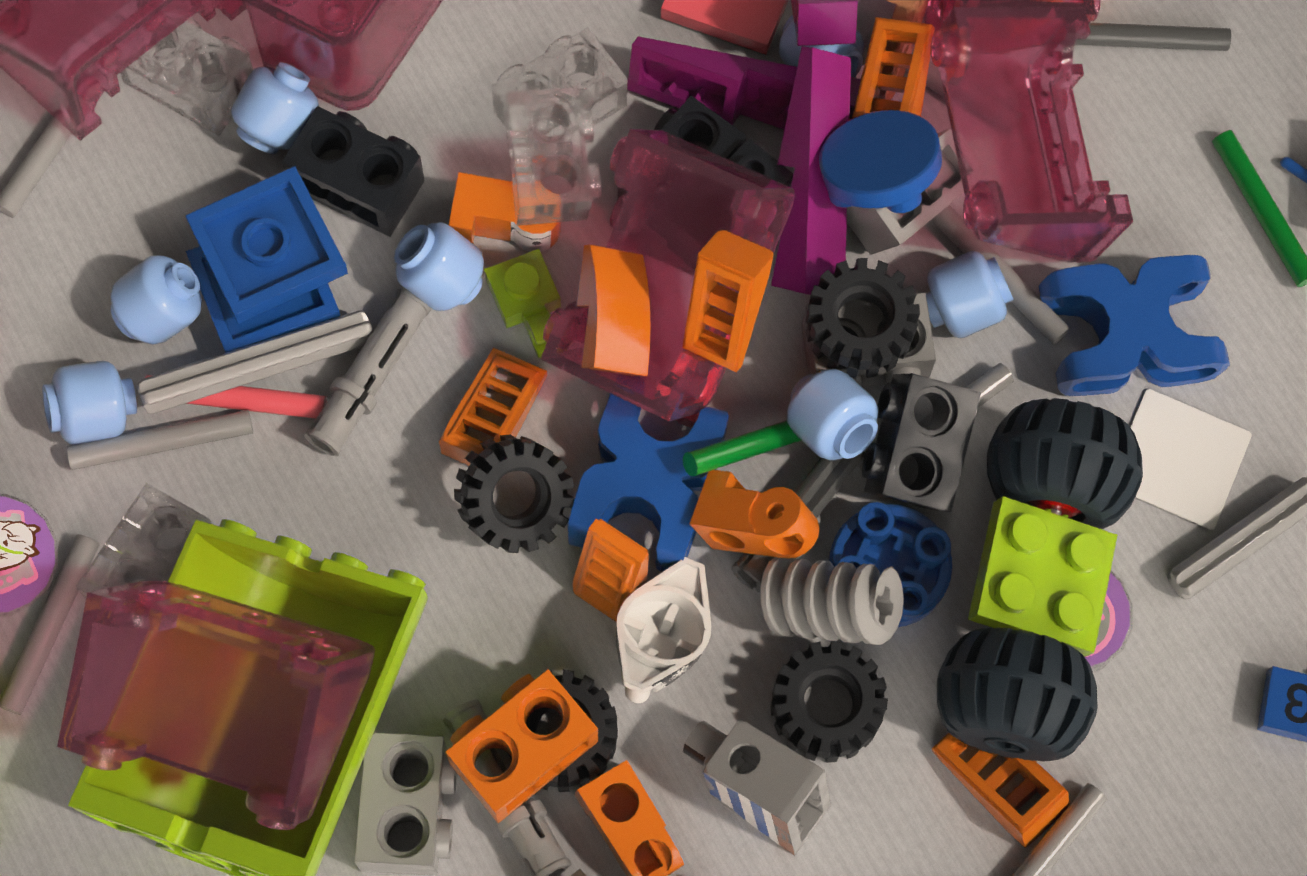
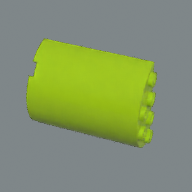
[68,519,428,876]

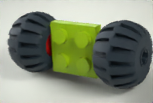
[937,398,1143,762]

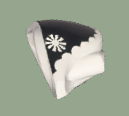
[616,557,711,703]

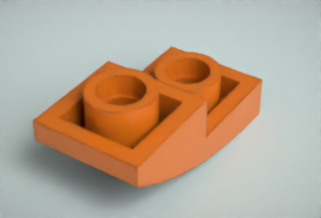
[577,244,650,376]

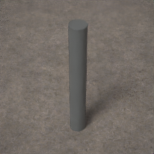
[1057,21,1231,51]

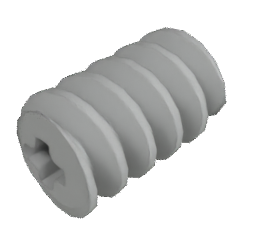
[760,557,904,645]

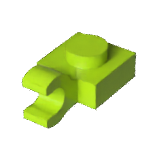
[484,249,562,358]

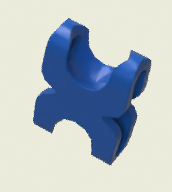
[1038,255,1230,396]
[568,380,729,572]

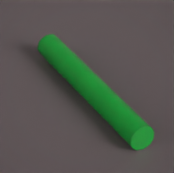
[1212,130,1307,288]
[683,420,802,477]

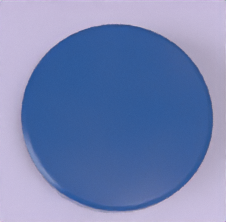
[819,110,942,213]
[828,502,952,627]

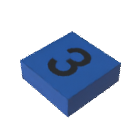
[1257,666,1307,742]

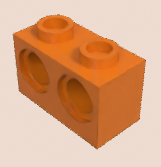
[446,669,598,824]

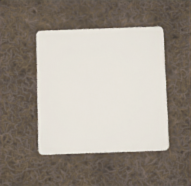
[1130,389,1252,530]

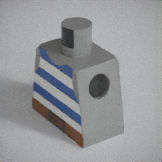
[683,720,831,856]

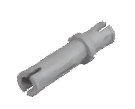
[304,288,431,456]
[443,700,572,876]

